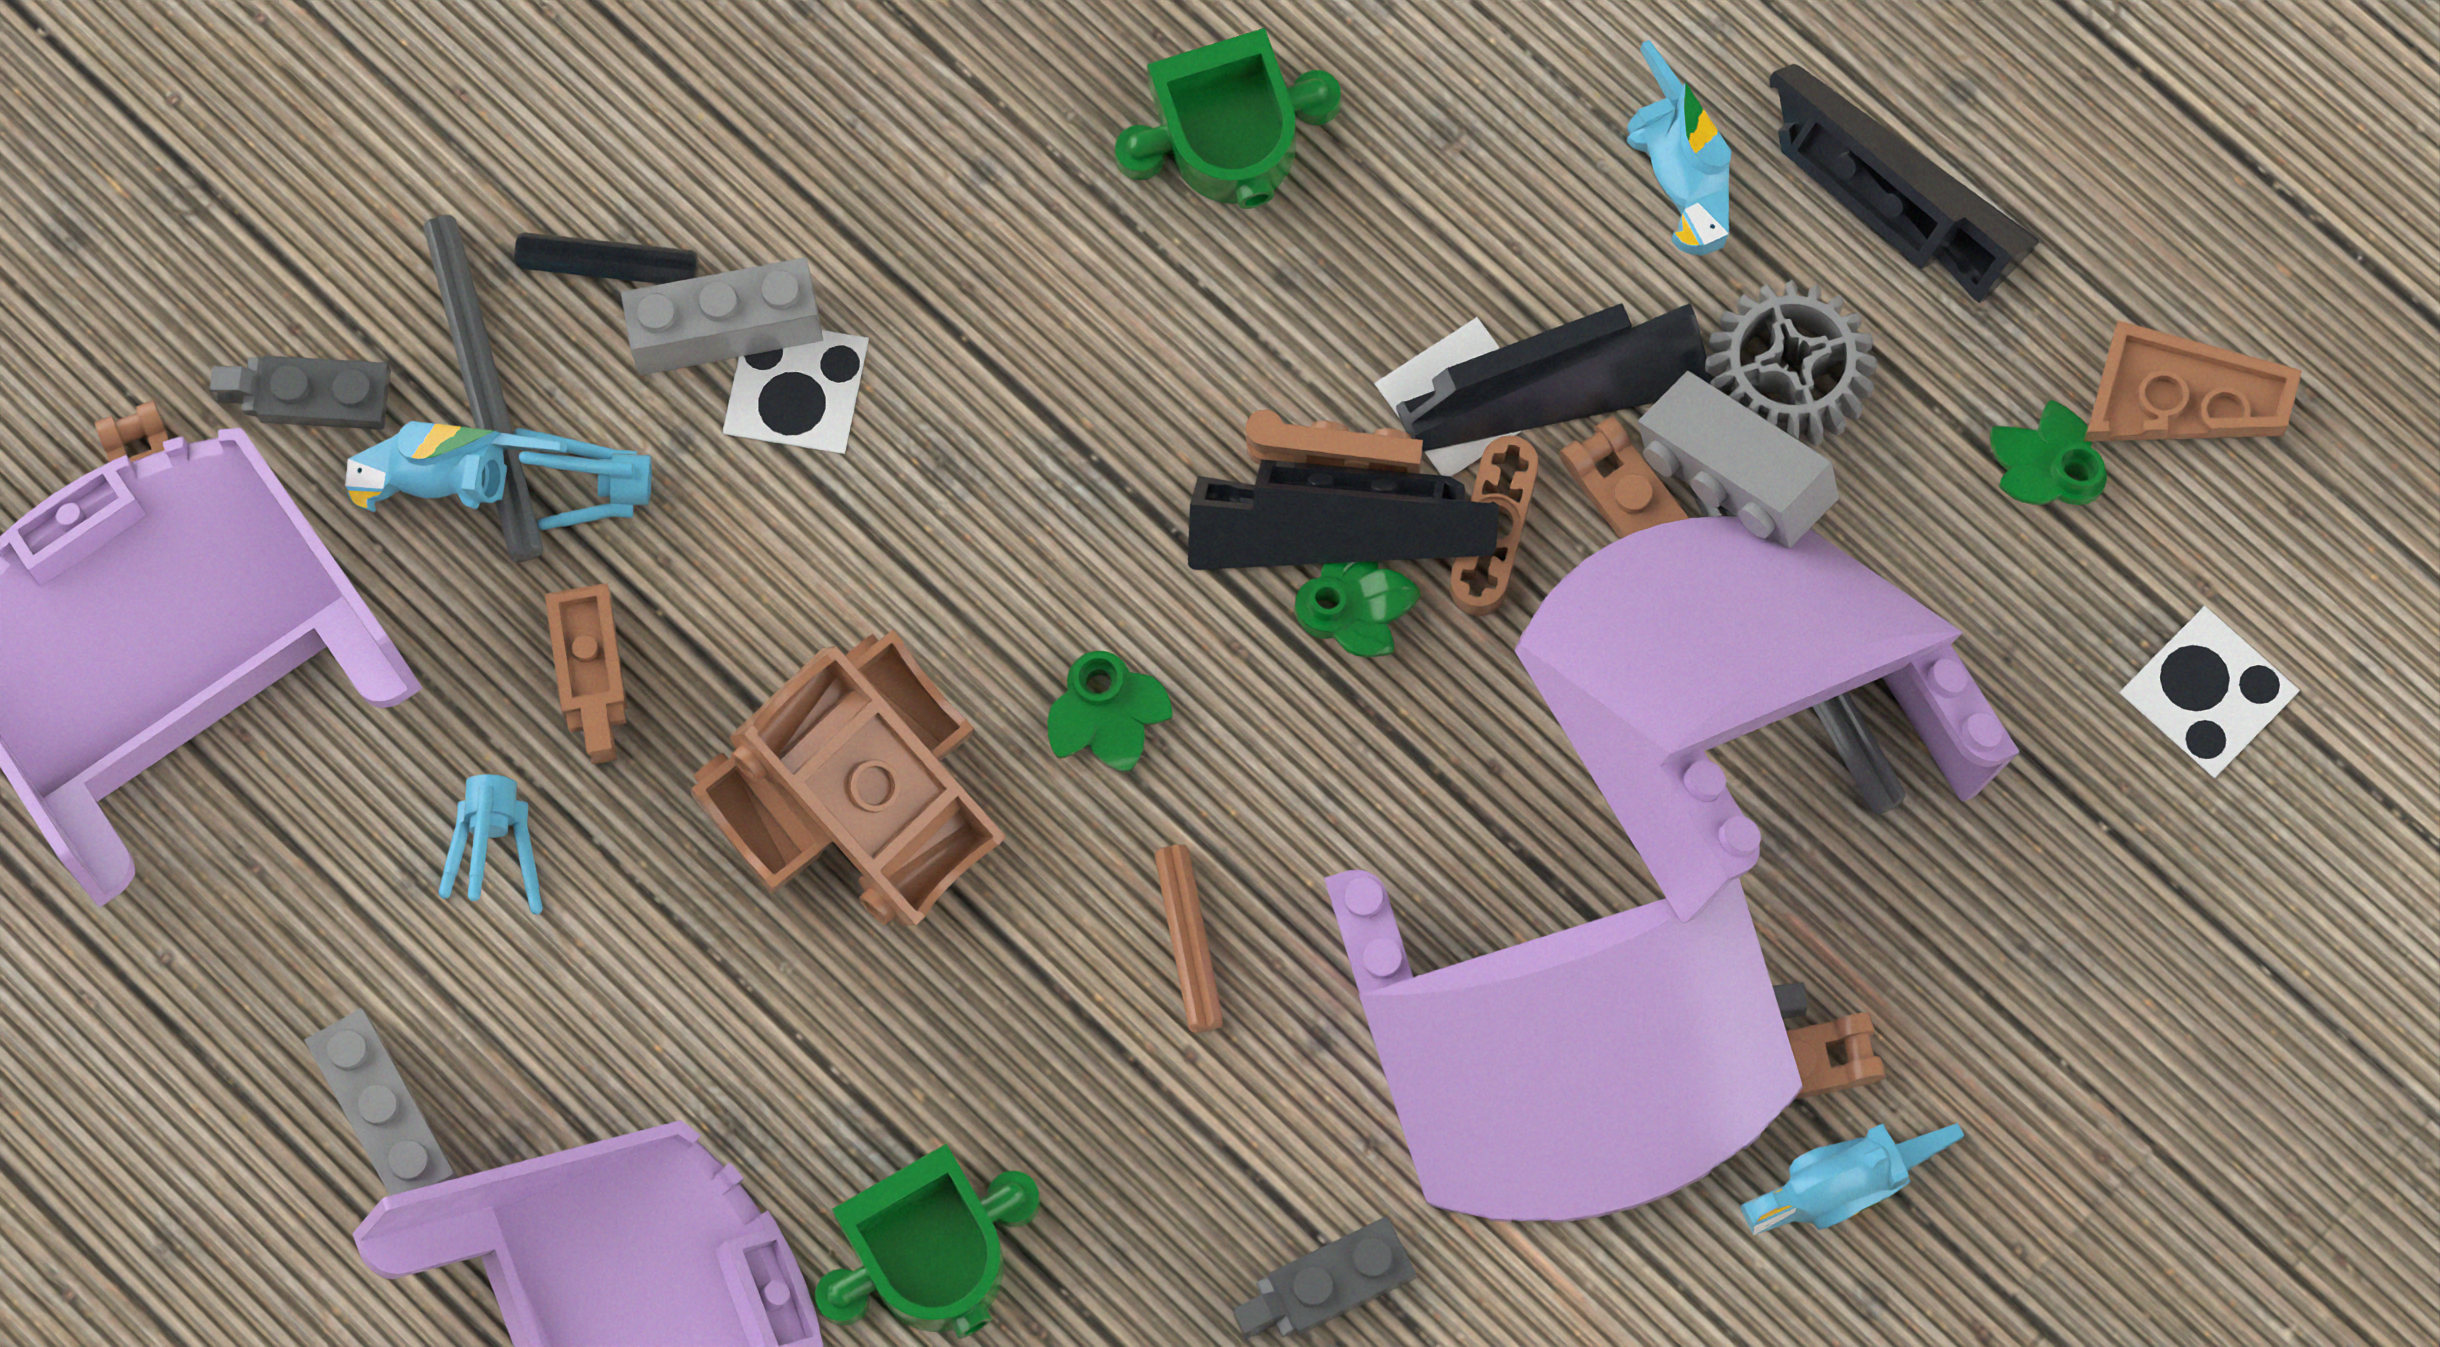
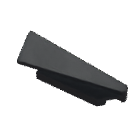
[1769,64,2039,303]
[1396,303,1712,452]
[1188,459,1499,570]

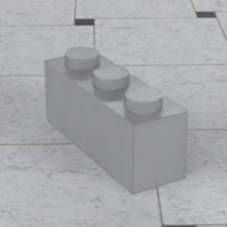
[621,257,824,376]
[1638,371,1839,549]
[304,1008,459,1196]

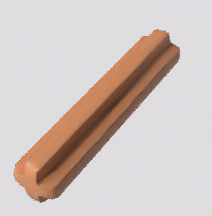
[1155,845,1223,1033]

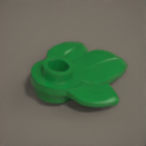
[1990,400,2107,505]
[1294,561,1421,658]
[1047,651,1173,772]

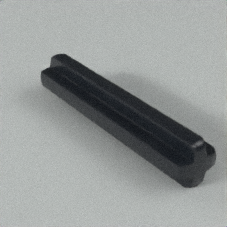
[514,232,699,284]

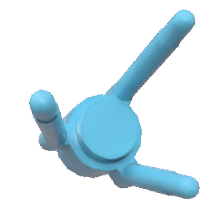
[513,428,652,530]
[438,774,543,915]

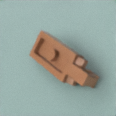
[545,583,628,764]

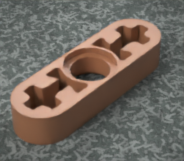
[1450,436,1539,616]

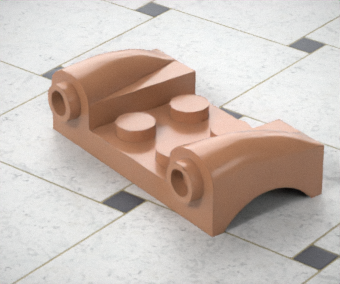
[691,629,974,895]
[730,646,1006,926]

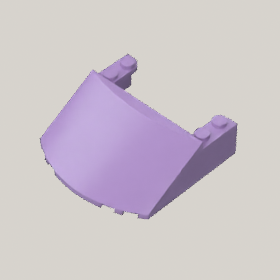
[0,428,423,908]
[1514,516,2019,923]
[1324,870,1803,1223]
[352,1120,823,1347]

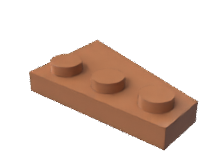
[2084,320,2302,442]

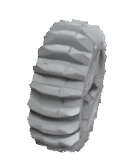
[1705,280,1877,447]

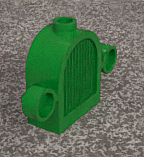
[1115,28,1341,209]
[815,1144,1040,1339]

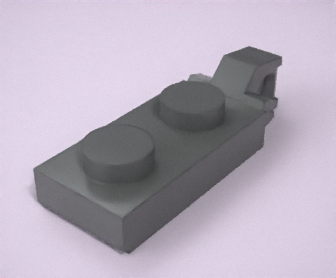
[210,355,391,430]
[1233,1216,1417,1340]

